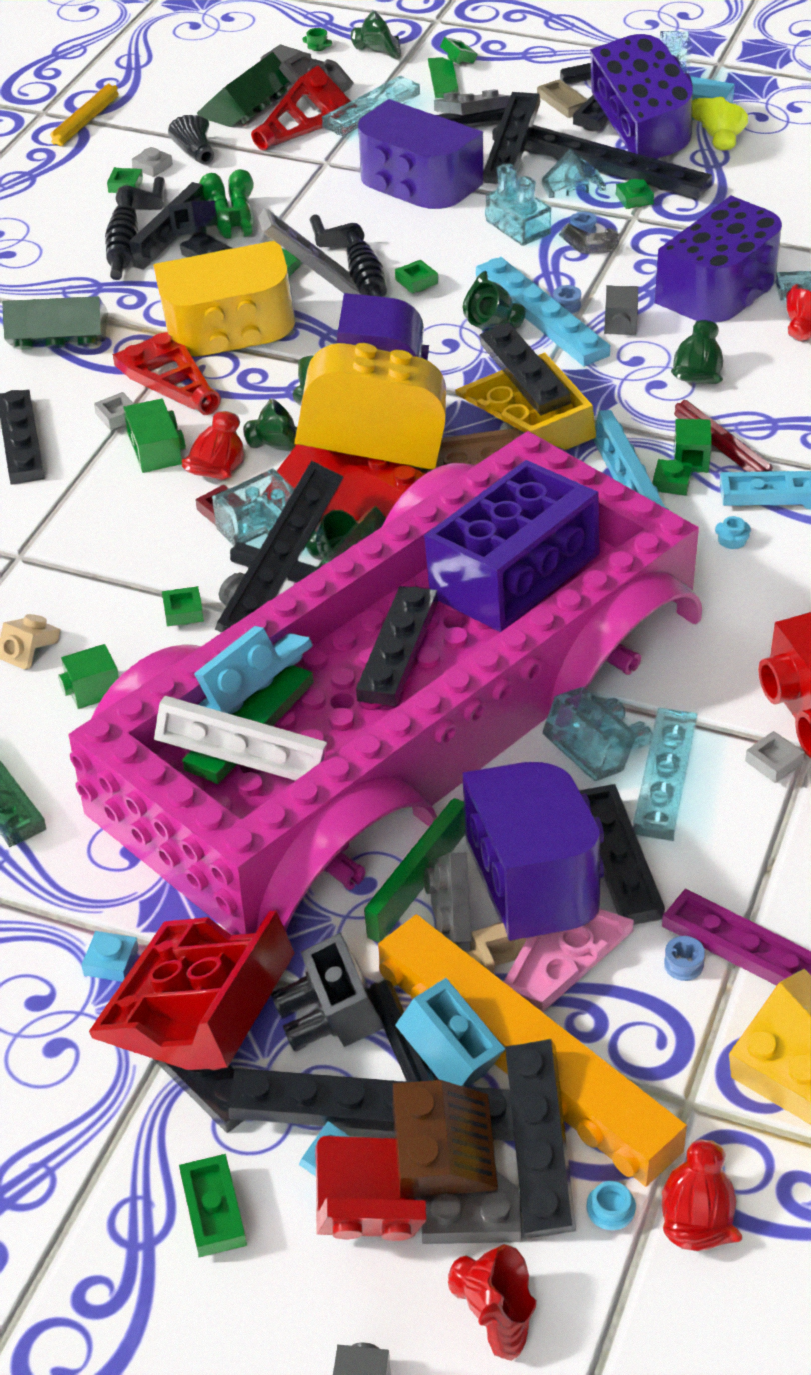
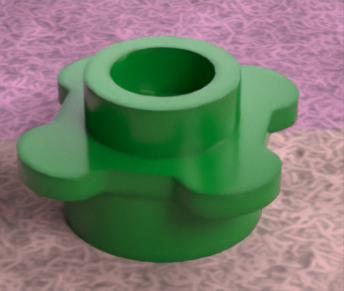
[302,28,332,51]

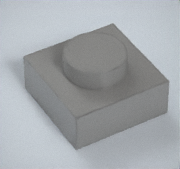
[131,147,173,177]
[94,392,135,430]
[745,731,804,783]

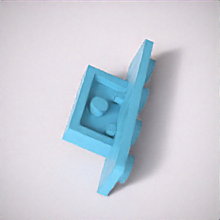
[194,626,313,714]

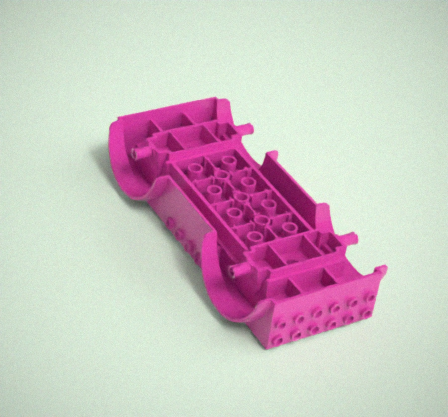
[68,431,702,935]

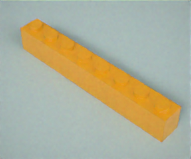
[378,914,687,1187]

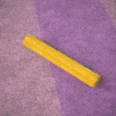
[50,83,119,146]

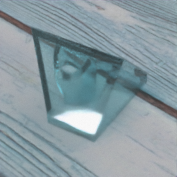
[541,148,606,198]

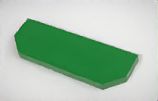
[428,57,458,98]

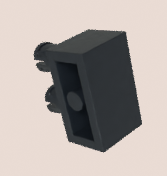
[271,932,385,1052]

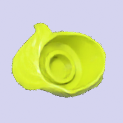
[692,97,748,151]

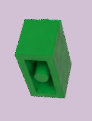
[123,398,186,473]

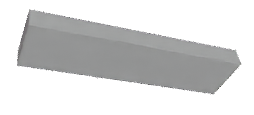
[258,208,360,294]

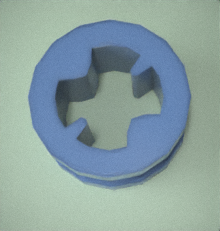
[570,212,597,237]
[553,285,582,314]
[664,936,705,981]

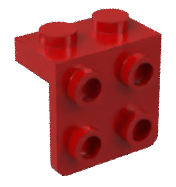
[315,1136,426,1241]

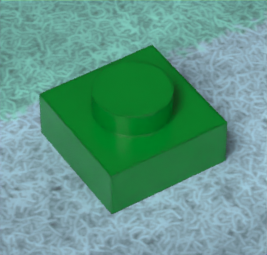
[440,37,478,64]
[107,167,143,193]
[615,179,654,209]
[395,259,438,294]
[652,459,693,496]
[162,586,204,627]

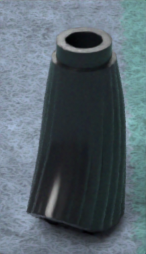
[168,115,214,165]

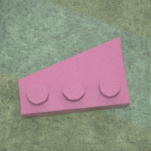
[504,909,634,1012]

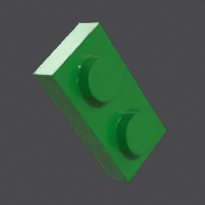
[179,1153,247,1258]

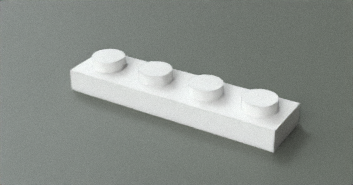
[154,696,327,780]

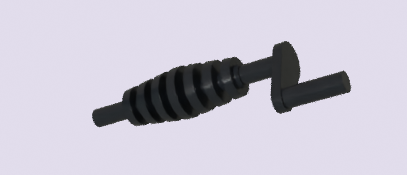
[105,176,165,280]
[309,214,387,297]

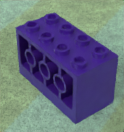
[424,460,600,632]

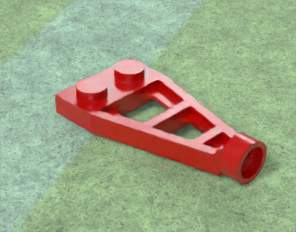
[251,65,355,150]
[112,332,221,415]

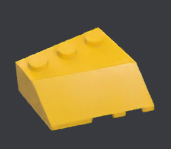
[455,352,596,450]
[729,969,811,1125]

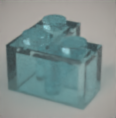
[212,468,294,545]

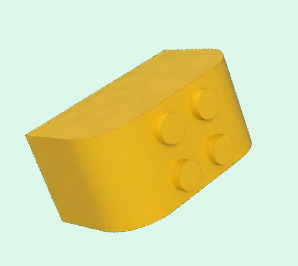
[153,241,295,357]
[294,343,446,470]

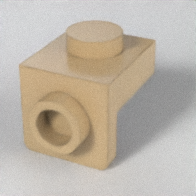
[0,614,61,669]
[466,922,526,974]

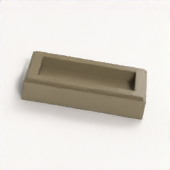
[537,79,588,118]

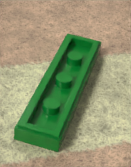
[182,665,314,784]
[364,798,465,943]

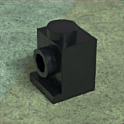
[168,201,218,237]

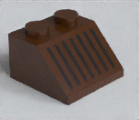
[392,1080,498,1198]

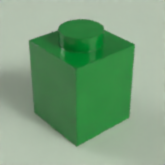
[673,419,711,473]
[58,643,119,709]

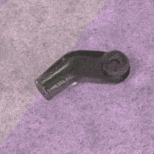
[559,223,619,254]

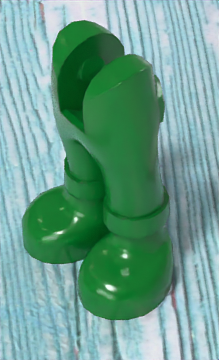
[199,169,254,239]

